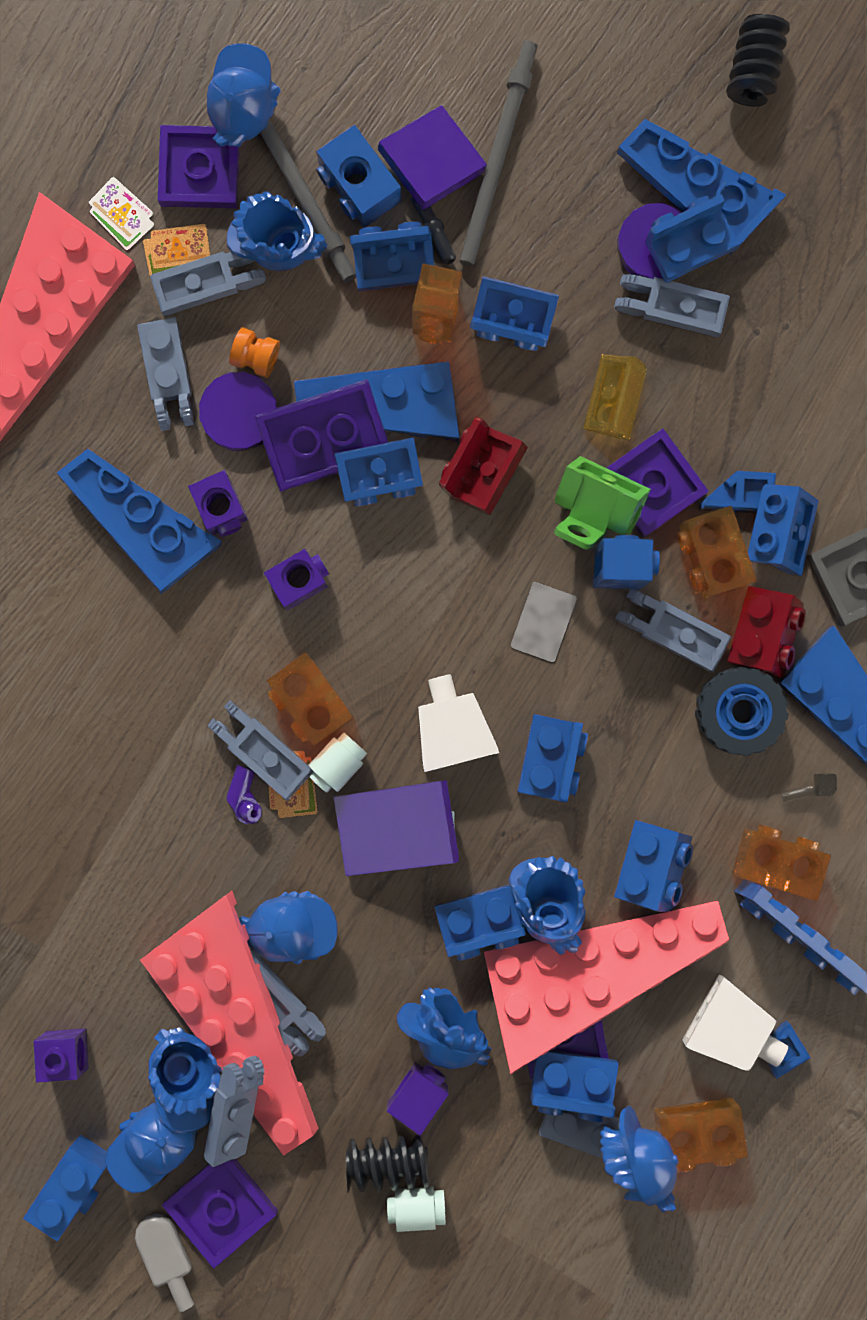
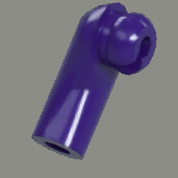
[226,765,262,824]

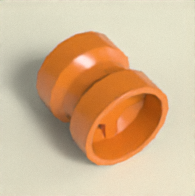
[229,327,280,378]

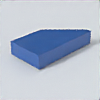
[699,471,776,513]

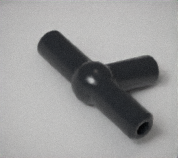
[411,197,456,265]

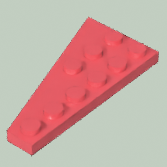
[0,192,135,441]
[484,901,729,1075]

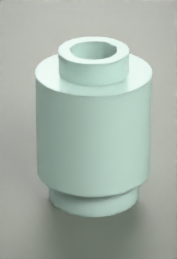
[309,732,367,792]
[387,1186,446,1232]

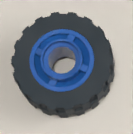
[695,667,789,756]

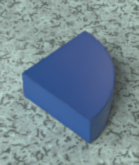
[769,1020,811,1079]

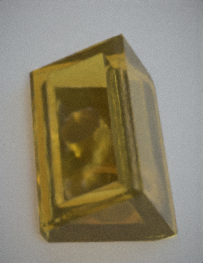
[583,354,646,440]

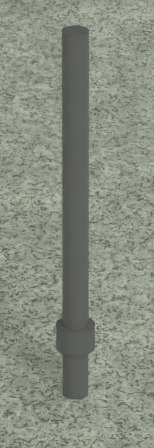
[459,40,538,267]
[260,119,356,283]

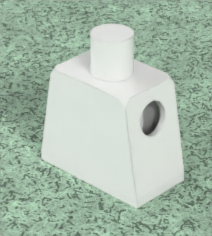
[418,674,499,772]
[682,974,788,1071]

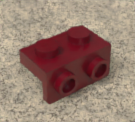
[439,417,528,516]
[727,586,806,678]

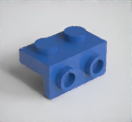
[350,222,436,292]
[469,276,559,351]
[614,820,693,912]

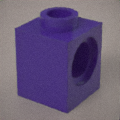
[188,470,248,537]
[264,549,329,611]
[34,1028,89,1083]
[387,1062,448,1135]

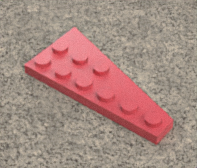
[140,890,319,1156]

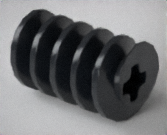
[726,14,790,107]
[346,1135,429,1193]

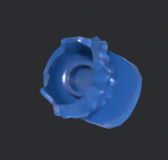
[207,43,281,147]
[227,191,327,271]
[508,856,586,955]
[239,891,338,964]
[397,987,492,1069]
[148,1028,222,1133]
[105,1102,197,1193]
[600,1106,679,1213]

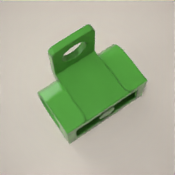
[554,456,651,550]

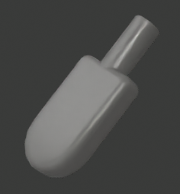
[135,1214,194,1312]

